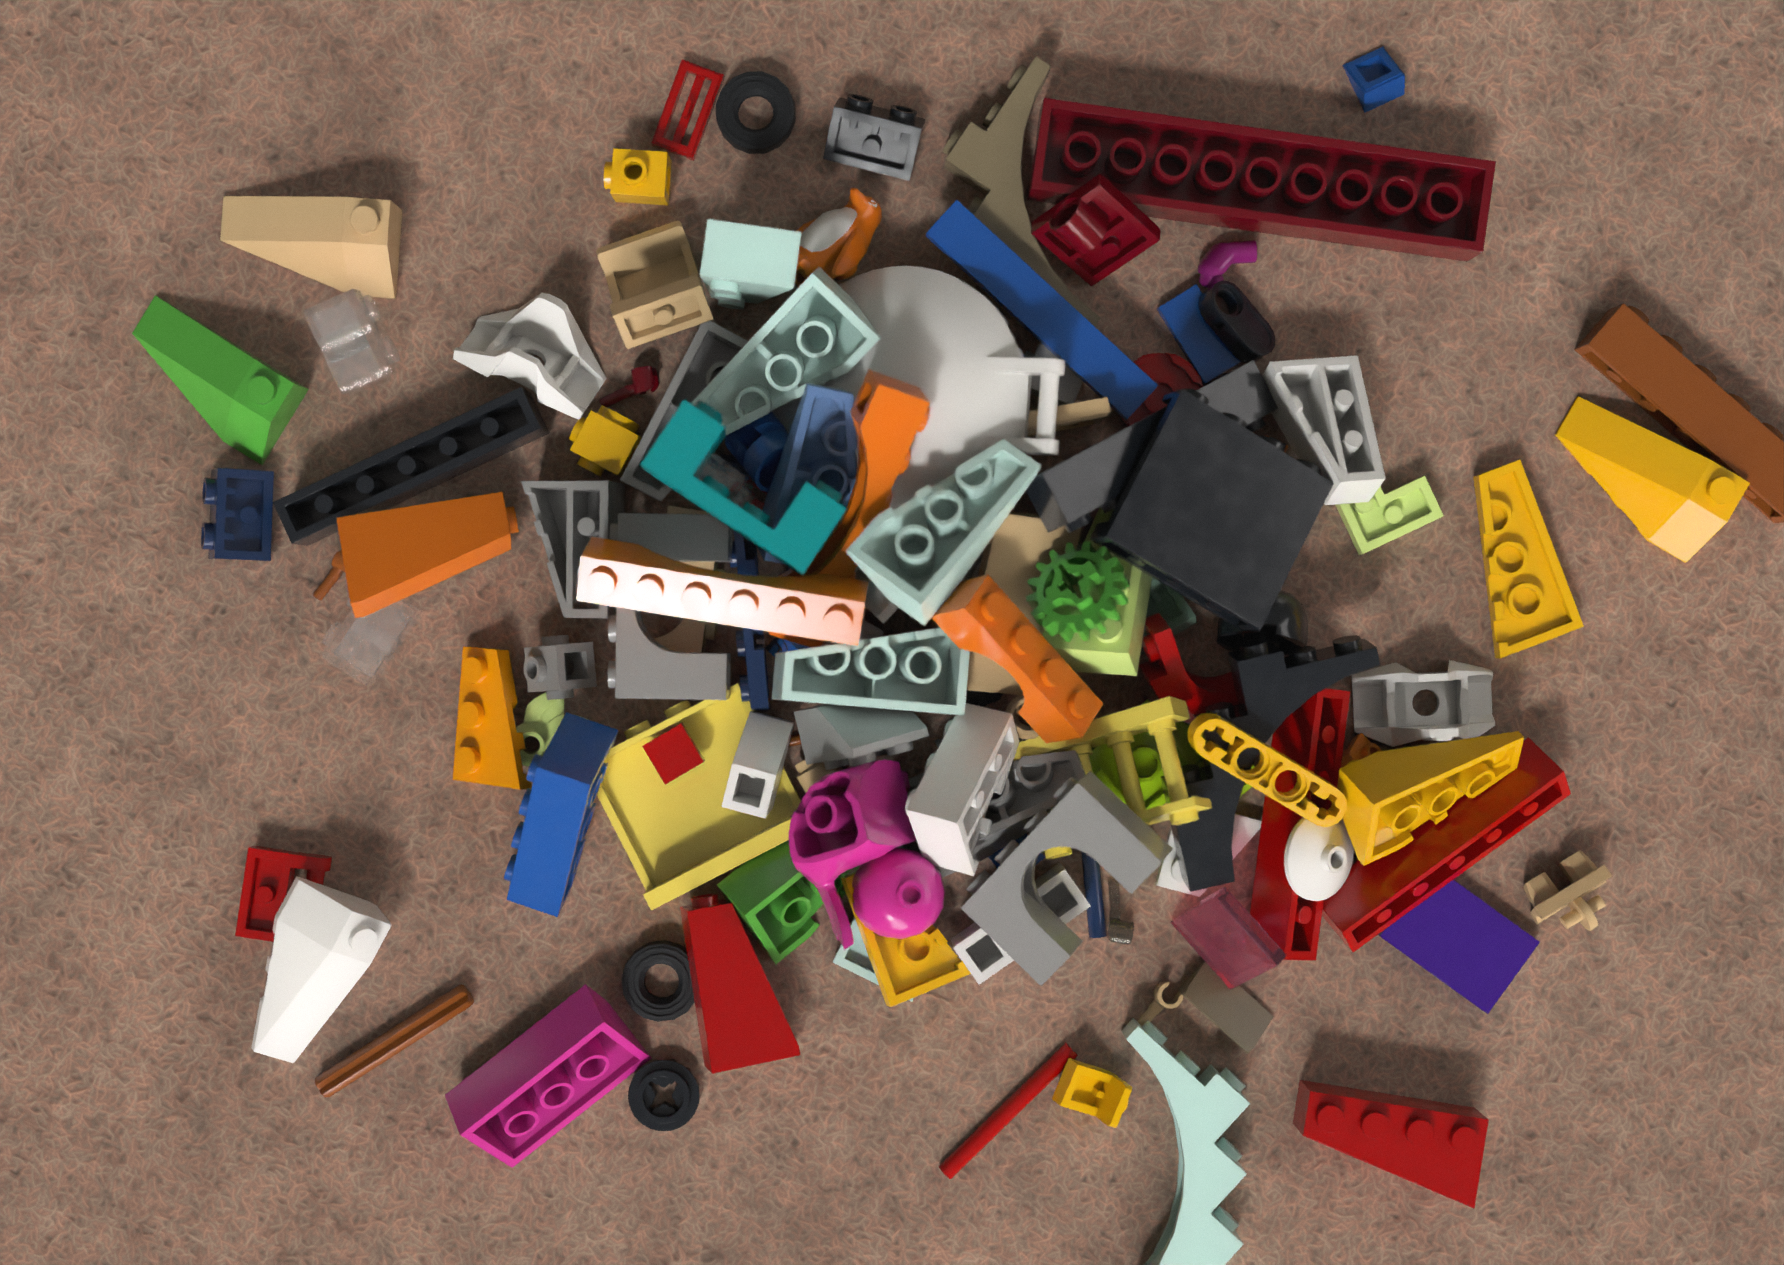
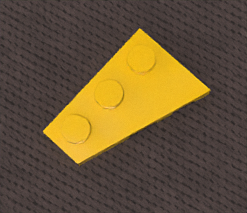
[841,872,971,1007]

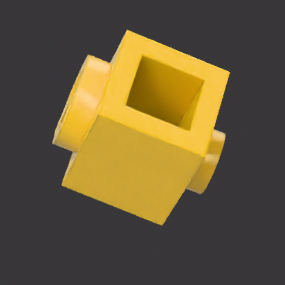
[569,405,642,477]

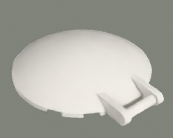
[772,266,1065,510]

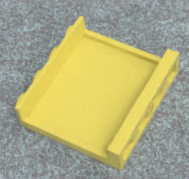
[597,682,801,911]

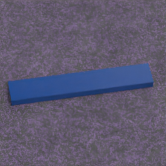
[926,200,1158,421]

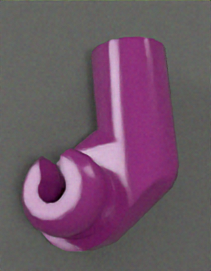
[1197,240,1257,288]

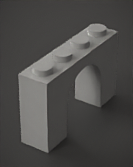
[607,513,733,700]
[961,771,1172,986]

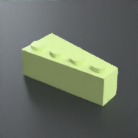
[1042,506,1152,676]

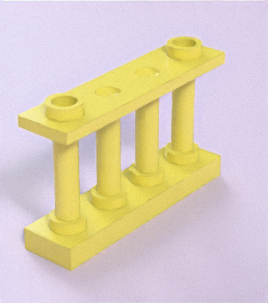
[1013,696,1212,860]

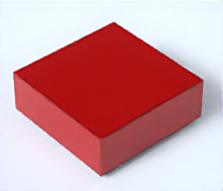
[642,722,705,785]

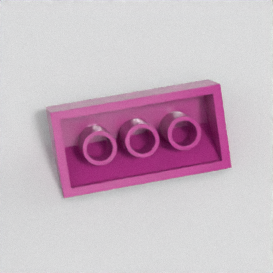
[445,984,651,1168]

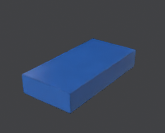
[1157,284,1241,385]

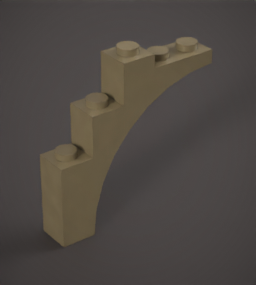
[942,56,1101,331]

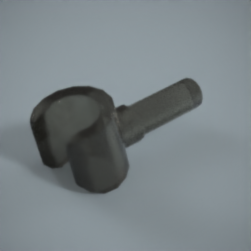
[1106,881,1134,945]

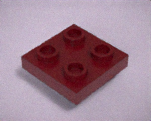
[1031,173,1161,287]

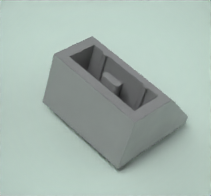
[794,704,929,770]

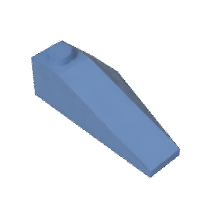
[756,383,857,564]

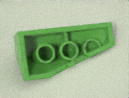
[132,295,309,465]
[717,840,860,964]

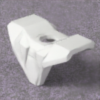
[453,293,607,420]
[1352,660,1495,747]

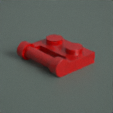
[235,846,332,942]

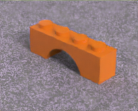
[932,574,1103,743]

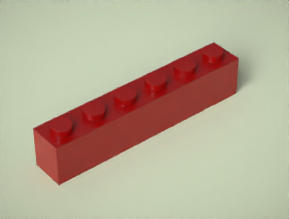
[1245,688,1350,960]
[1322,737,1571,952]

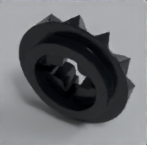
[628,1059,700,1131]

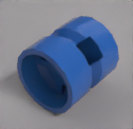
[725,411,789,492]

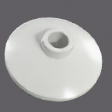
[1284,817,1354,901]

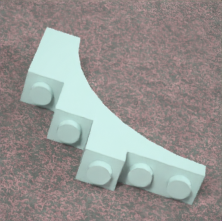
[1122,1018,1250,1265]

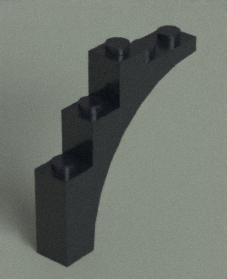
[1161,635,1380,892]

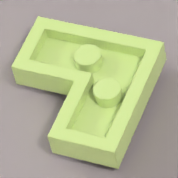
[1336,476,1444,555]

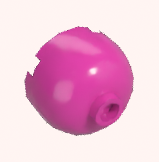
[852,847,945,939]

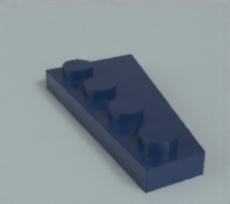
[730,530,771,711]

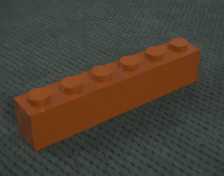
[1574,303,1784,523]

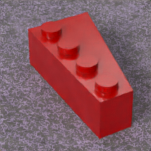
[1293,1080,1489,1209]

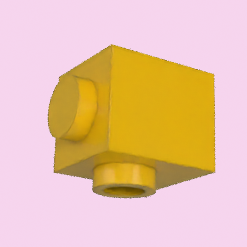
[604,148,672,206]

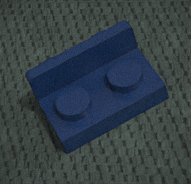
[201,468,274,561]

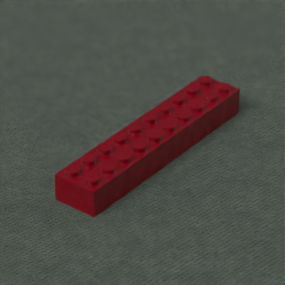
[1027,98,1496,262]

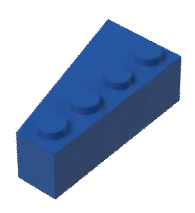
[504,712,618,917]

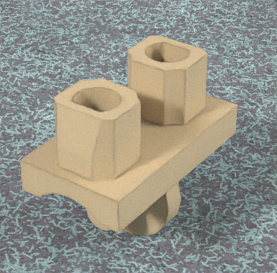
[1523,850,1612,931]

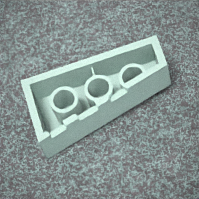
[772,627,970,715]

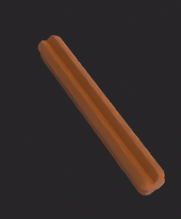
[315,984,474,1098]

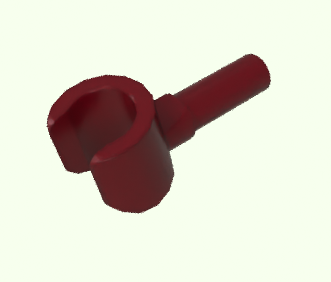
[599,366,659,407]

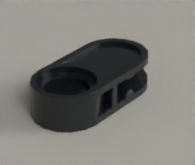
[1198,281,1275,363]

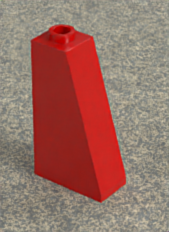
[680,893,800,1074]

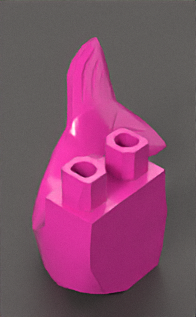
[788,760,916,950]

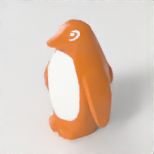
[795,187,882,288]

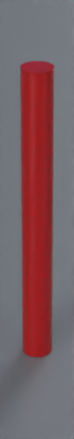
[939,1042,1078,1179]

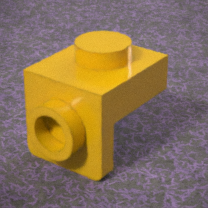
[1052,1058,1132,1128]

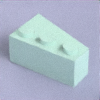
[700,219,802,309]

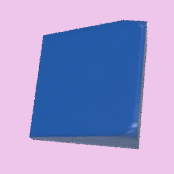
[1343,47,1405,113]

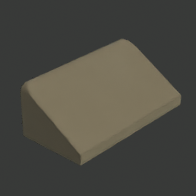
[1178,957,1274,1054]

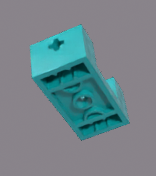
[641,399,847,575]

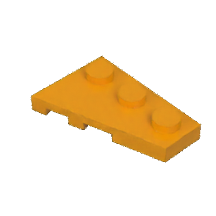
[452,646,532,790]

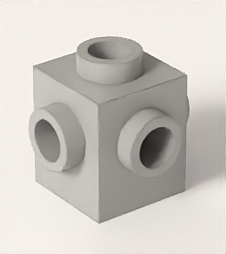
[524,635,597,700]

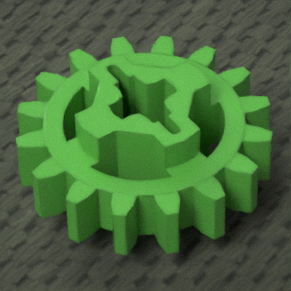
[1026,541,1130,642]

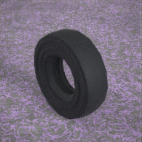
[716,71,796,154]
[621,940,695,1022]

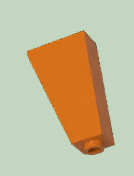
[336,492,519,618]

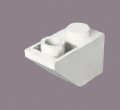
[721,711,794,819]

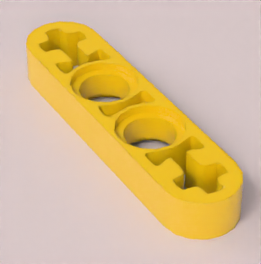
[1188,713,1347,827]

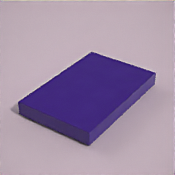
[1378,880,1540,1014]

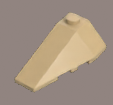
[220,196,402,299]

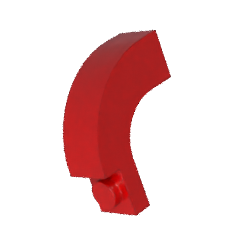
[1139,613,1238,724]

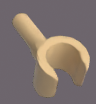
[1137,981,1183,1026]

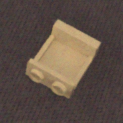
[596,221,714,349]

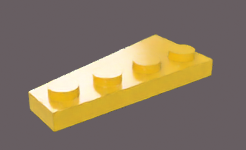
[1473,459,1584,659]

